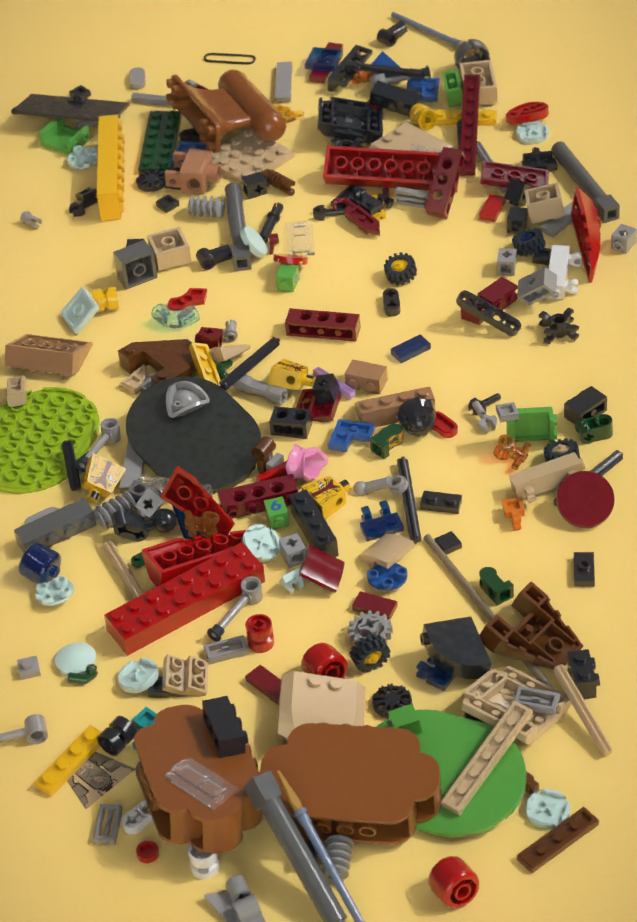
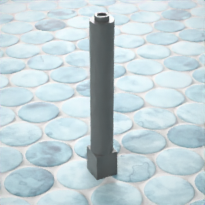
[551,141,620,223]
[224,183,252,271]
[243,771,347,922]

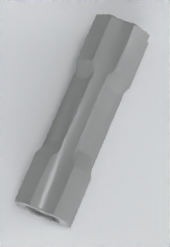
[233,375,288,405]

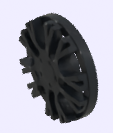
[136,169,165,192]
[372,683,412,718]

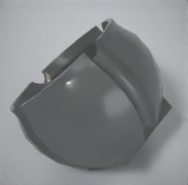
[454,39,491,70]

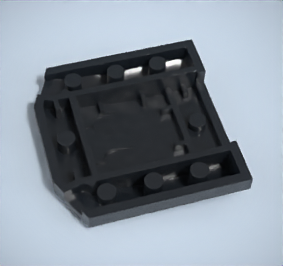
[317,97,383,144]

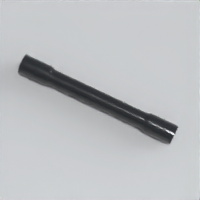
[345,61,424,79]

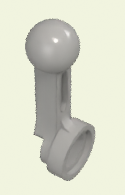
[353,475,408,496]

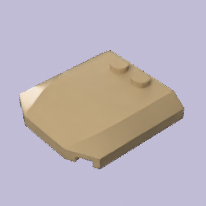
[369,122,453,152]
[462,666,571,745]
[276,671,366,741]

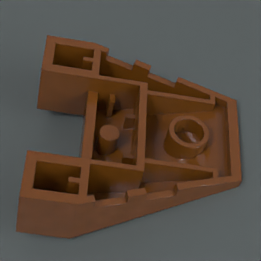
[118,339,197,385]
[479,581,584,670]

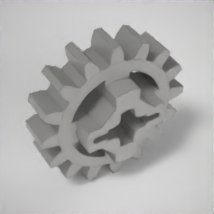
[348,610,393,646]

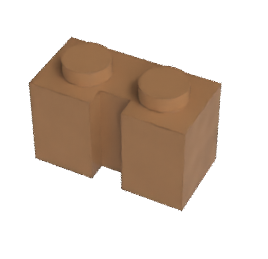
[344,359,388,394]

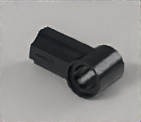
[377,21,407,47]
[196,244,233,270]

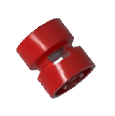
[245,614,275,653]

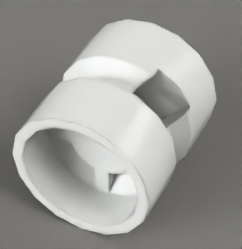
[188,844,220,879]

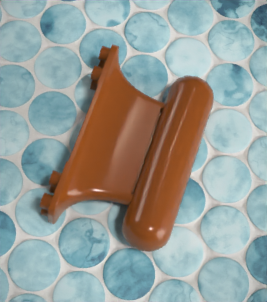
[166,69,286,153]

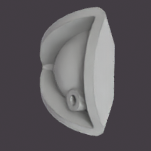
[166,381,210,418]

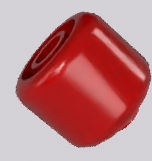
[301,642,348,679]
[428,856,480,908]

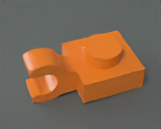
[502,497,525,530]

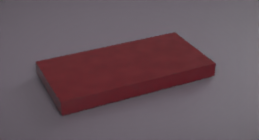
[480,160,549,189]

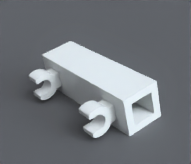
[546,245,582,300]

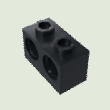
[269,406,312,439]

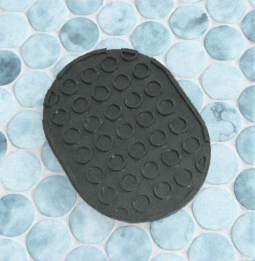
[126,377,261,491]

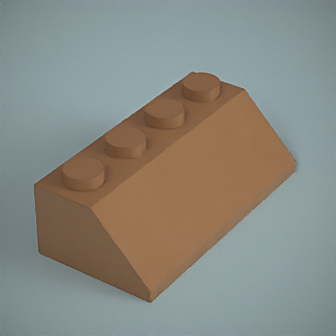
[354,386,436,428]

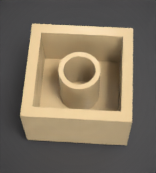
[524,182,565,224]
[147,226,192,271]

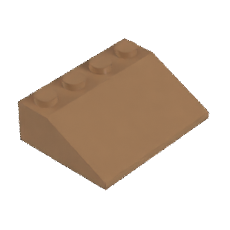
[5,334,93,377]

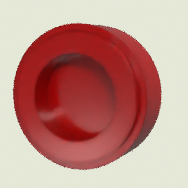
[136,840,159,863]

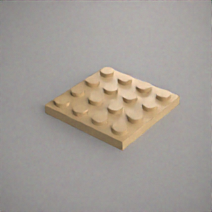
[211,128,295,184]

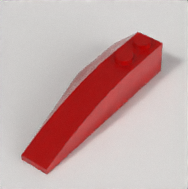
[570,188,601,283]
[141,530,246,587]

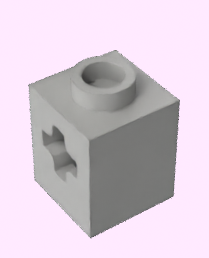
[611,224,637,254]
[497,248,517,276]
[135,487,165,518]
[279,533,306,568]

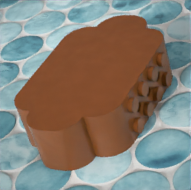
[134,705,263,854]
[260,722,442,845]

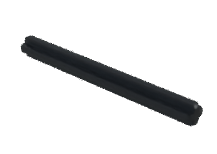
[219,337,280,391]
[397,456,421,544]

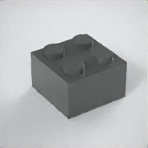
[113,240,157,290]

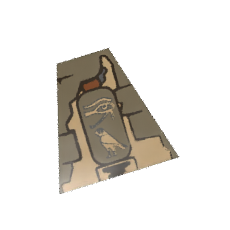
[67,752,135,809]

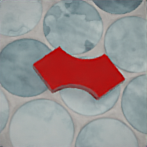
[166,288,208,315]

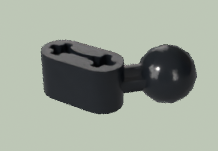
[111,508,177,542]

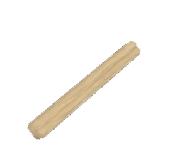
[103,540,144,598]
[553,664,613,756]

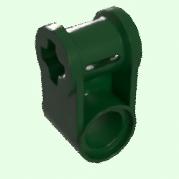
[575,414,613,444]

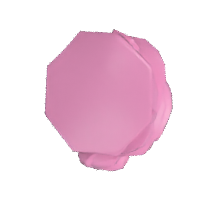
[286,444,328,482]

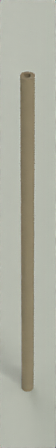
[423,534,554,688]

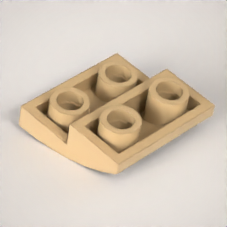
[162,654,208,696]

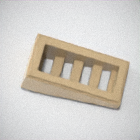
[210,344,251,362]
[6,375,27,407]

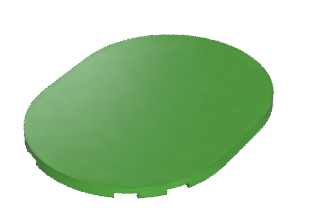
[376,709,527,838]

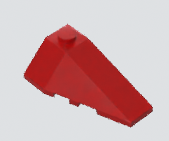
[160,466,235,535]

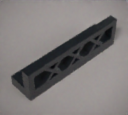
[327,44,373,92]

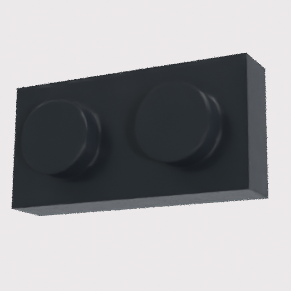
[420,490,462,514]

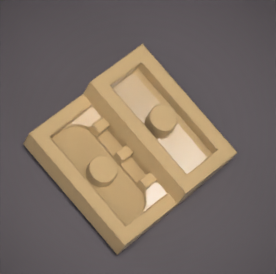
[359,534,415,569]

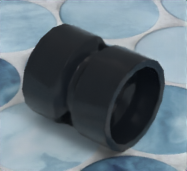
[97,715,137,756]

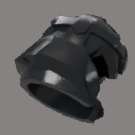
[396,397,436,437]

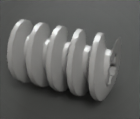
[188,194,225,218]
[93,491,137,529]
[321,835,354,886]

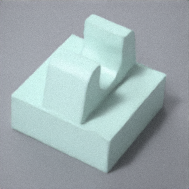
[279,568,304,594]

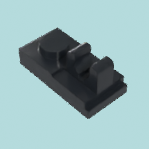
[350,186,384,215]

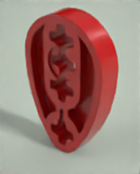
[506,101,549,124]

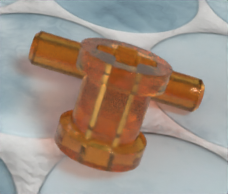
[493,435,531,470]
[184,510,220,537]

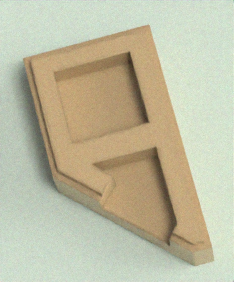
[121,364,147,395]

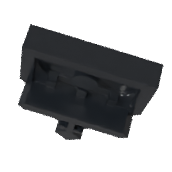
[521,147,557,171]

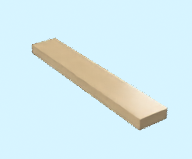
[440,700,533,816]

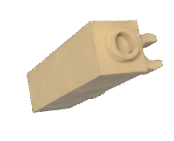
[509,452,585,503]

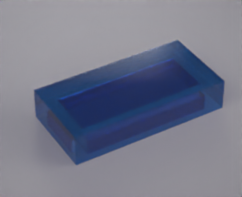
[391,334,431,363]

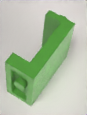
[38,118,91,155]
[506,407,557,450]

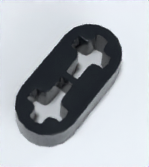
[383,288,401,317]

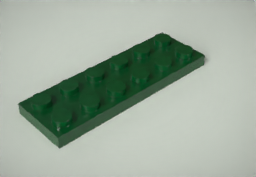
[138,110,182,173]

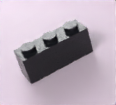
[369,80,422,117]
[202,696,248,758]

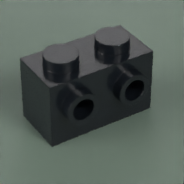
[564,386,607,426]
[568,649,600,699]

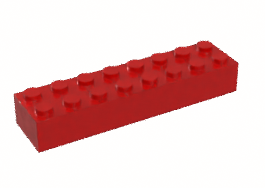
[323,145,459,193]
[104,542,265,656]

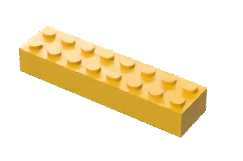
[97,115,125,221]

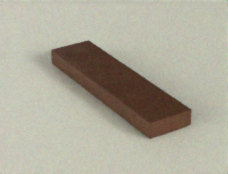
[517,806,599,874]

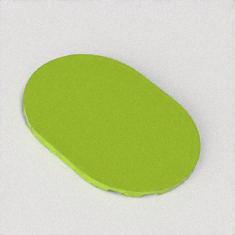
[0,387,100,494]

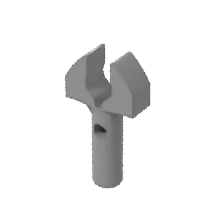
[472,401,497,433]

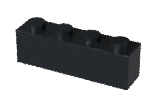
[289,489,339,557]

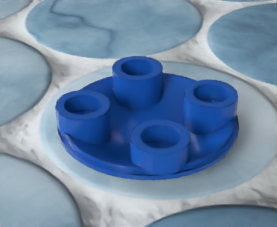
[367,563,408,591]

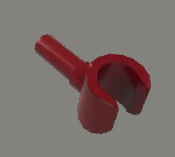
[269,233,279,255]

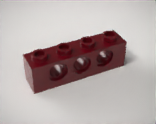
[424,147,465,219]
[285,308,361,342]
[217,474,298,519]

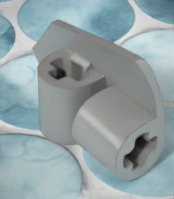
[204,875,266,922]

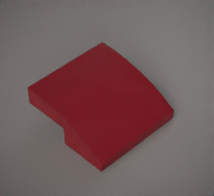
[296,388,341,422]
[299,545,345,593]

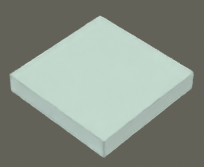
[60,287,100,334]

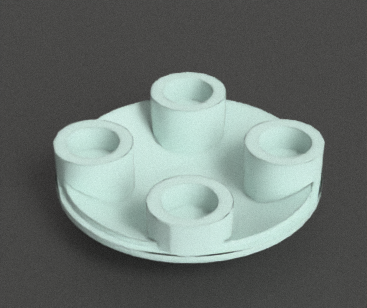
[67,145,98,169]
[35,575,75,606]
[55,642,96,676]

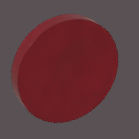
[556,471,615,528]

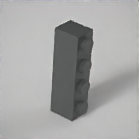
[14,498,97,557]

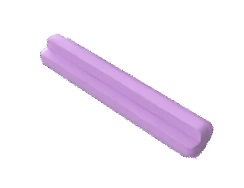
[313,367,356,399]

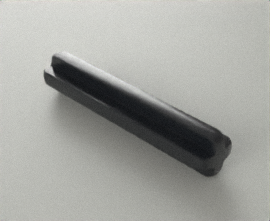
[62,440,81,491]

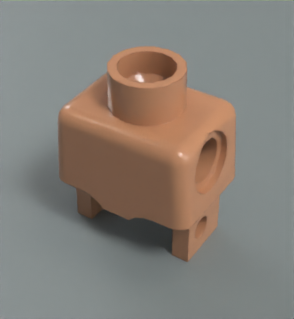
[165,148,222,194]

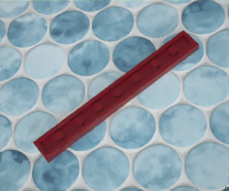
[460,75,480,176]

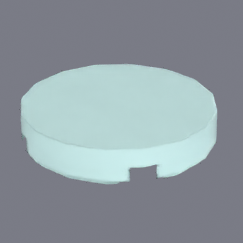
[516,121,549,144]
[240,226,268,257]
[241,524,280,562]
[118,658,159,694]
[526,789,570,830]

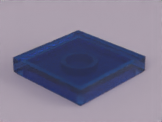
[305,47,343,72]

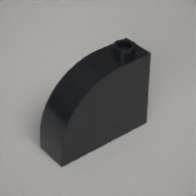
[420,616,492,679]

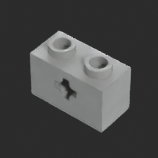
[517,267,557,305]

